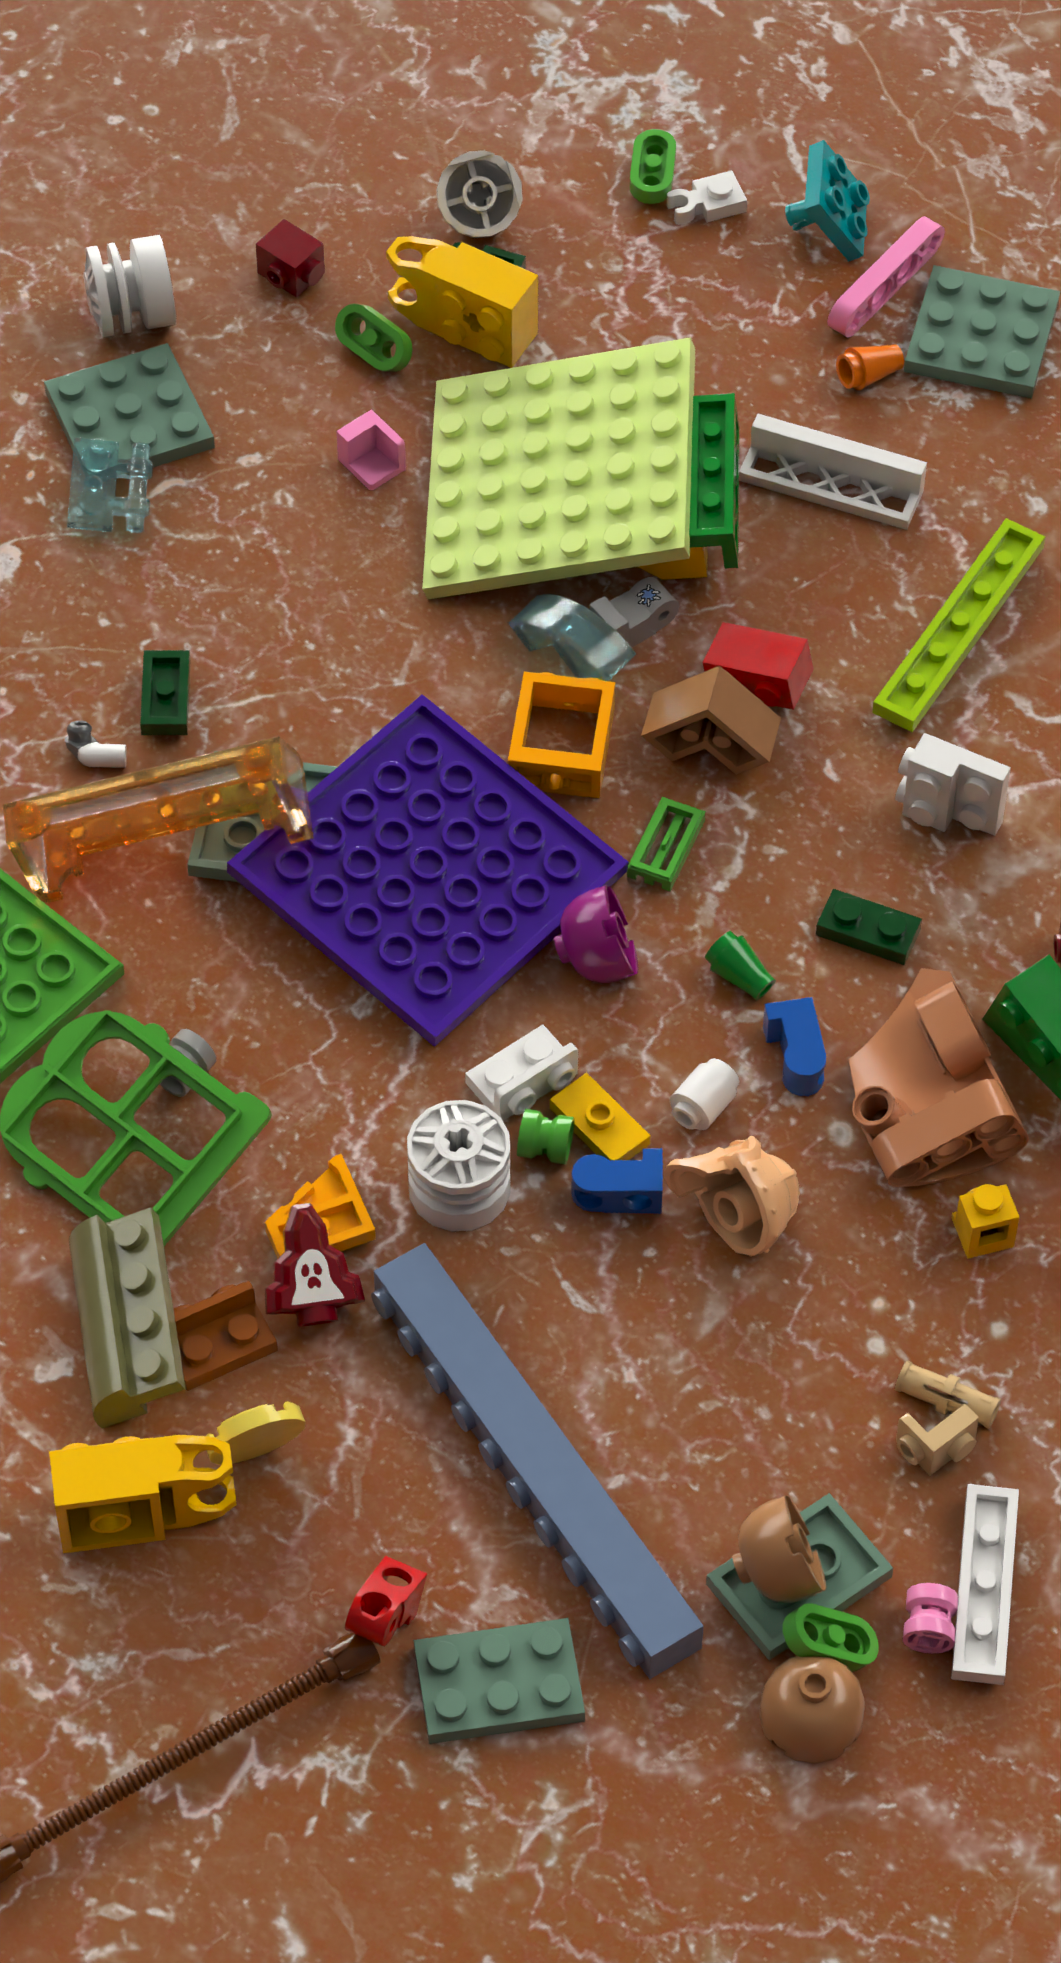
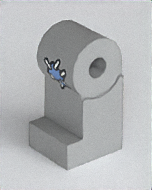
[589,577,680,658]

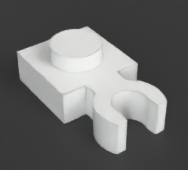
[667,170,747,225]

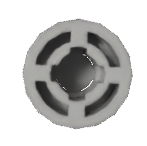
[148,1029,217,1097]

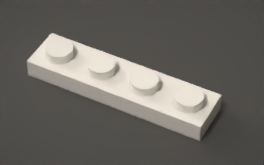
[951,1484,1019,1685]

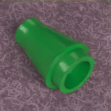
[705,931,776,1001]

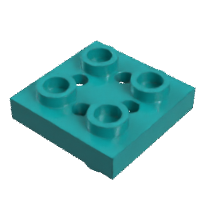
[785,140,870,262]

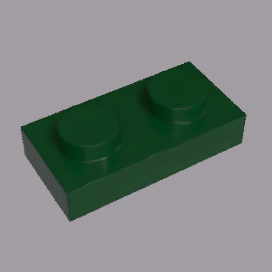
[140,650,191,735]
[816,889,922,966]

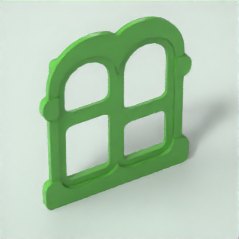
[0,1010,272,1246]

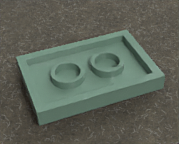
[706,1493,893,1661]
[413,1618,585,1744]

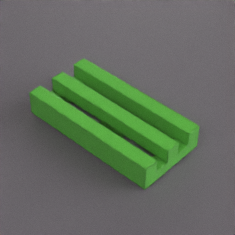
[627,797,706,892]

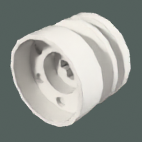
[84,235,176,337]
[407,1100,510,1231]

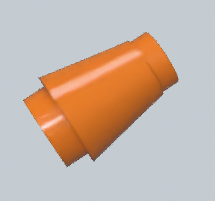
[836,344,904,390]

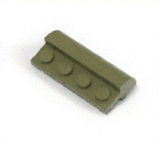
[69,1207,186,1429]

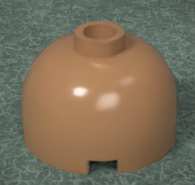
[732,1496,827,1603]
[759,1656,865,1763]

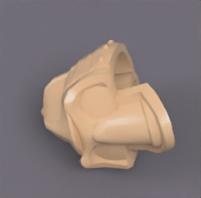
[664,1136,800,1257]

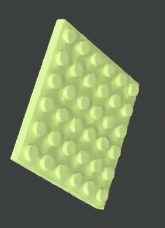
[422,337,695,599]

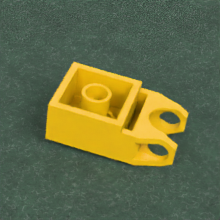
[386,236,538,368]
[49,1435,237,1554]

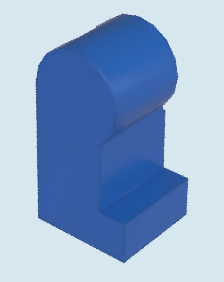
[763,997,826,1096]
[571,1148,663,1214]

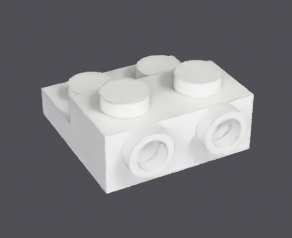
[895,733,1011,836]

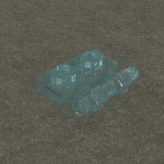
[67,438,153,533]

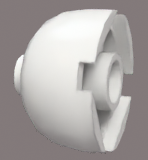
[436,150,523,238]

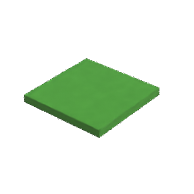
[0,869,125,1083]

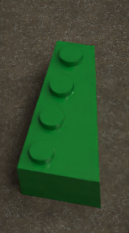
[982,954,1061,1100]

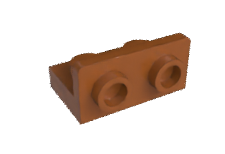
[173,1281,278,1391]

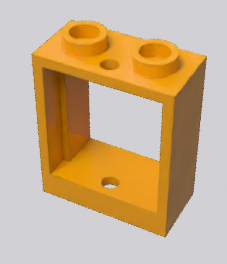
[508,671,615,798]

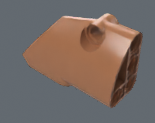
[848,968,1029,1187]

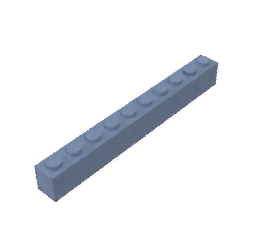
[371,1243,704,1679]

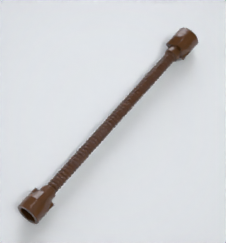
[0,1632,380,1883]

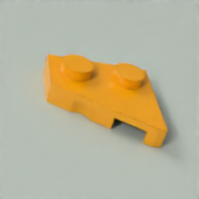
[265,1154,376,1259]

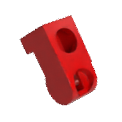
[345,1556,427,1647]

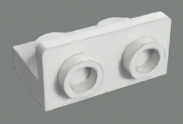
[465,1025,578,1121]

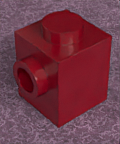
[256,219,325,297]

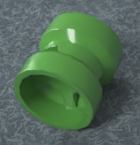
[517,1109,575,1165]

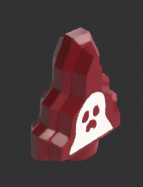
[265,1203,365,1327]

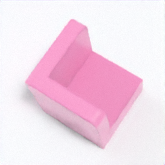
[337,409,406,490]

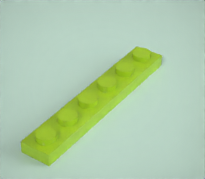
[872,518,1046,732]

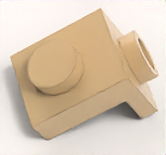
[896,1404,979,1476]

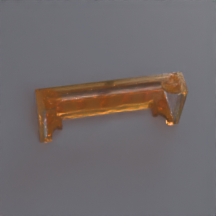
[3,736,314,904]

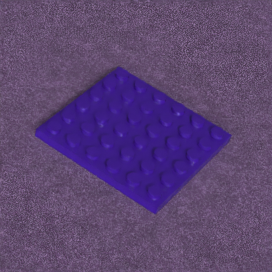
[227,694,629,1047]

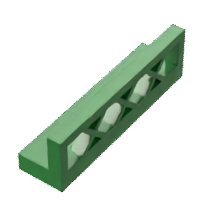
[689,393,740,569]

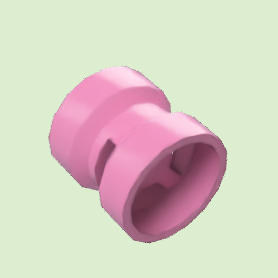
[903,1583,958,1654]

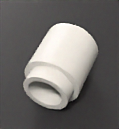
[670,1058,739,1130]

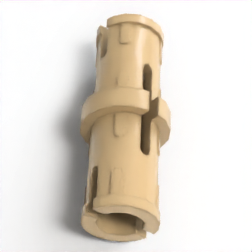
[895,1361,1001,1429]

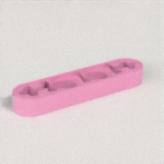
[827,217,945,338]

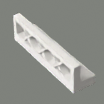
[739,414,927,530]

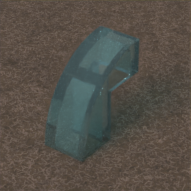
[508,594,636,681]

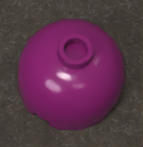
[554,885,638,983]

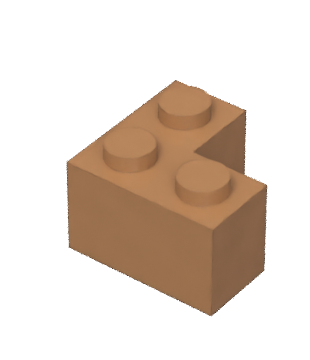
[641,666,781,774]

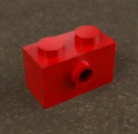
[702,622,814,710]

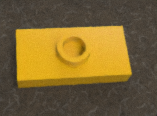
[550,1072,651,1160]

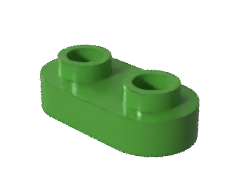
[630,129,676,204]
[335,304,413,372]
[783,1603,879,1672]

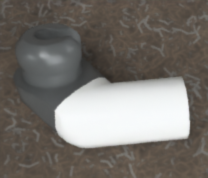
[65,721,127,768]

